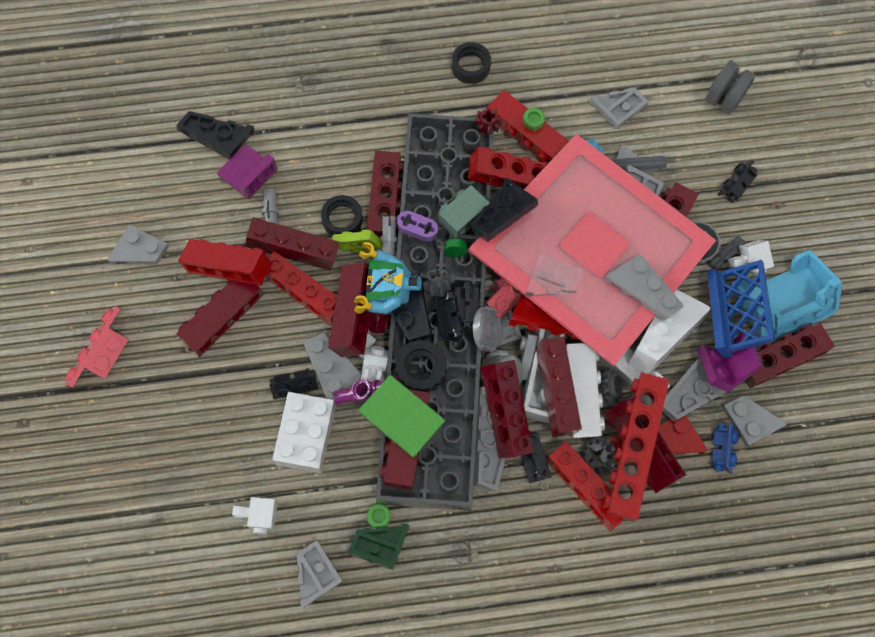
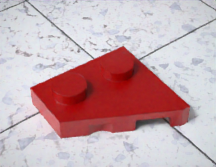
[658,415,708,455]

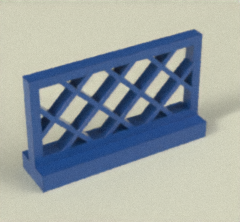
[707,260,775,358]

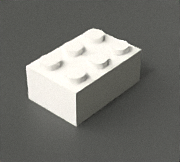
[272,392,336,474]

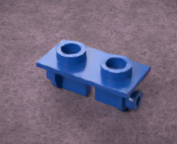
[712,423,739,474]

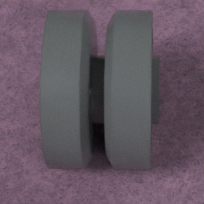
[705,60,756,115]

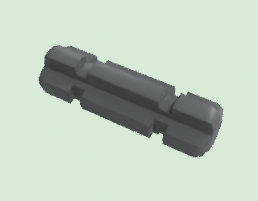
[708,236,746,270]

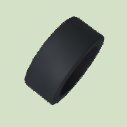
[452,42,491,84]
[321,195,363,236]

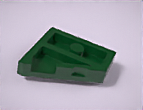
[348,524,409,571]

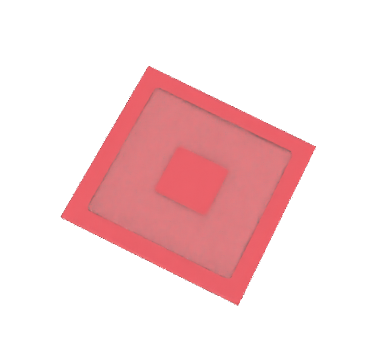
[468,134,716,366]

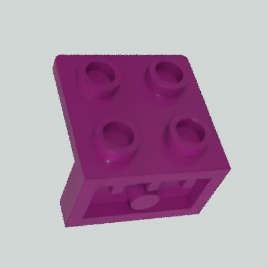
[217,144,278,200]
[697,333,763,393]

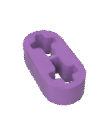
[397,211,438,242]

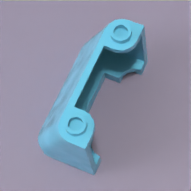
[732,250,843,340]

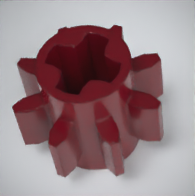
[474,107,502,136]
[368,312,391,334]

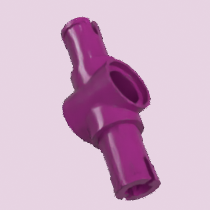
[333,377,400,405]

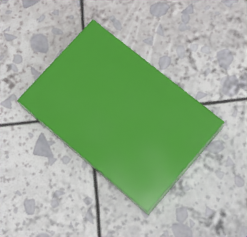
[358,375,445,459]

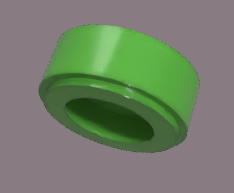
[523,108,545,131]
[367,504,391,529]

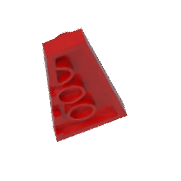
[508,294,580,340]

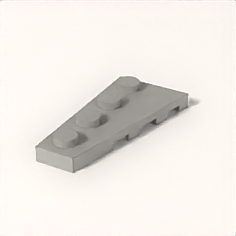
[474,386,506,491]

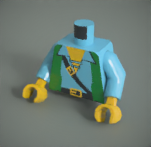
[354,242,422,314]

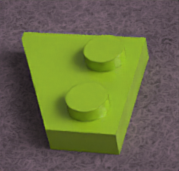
[332,230,382,253]

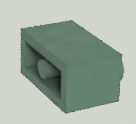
[438,185,490,239]

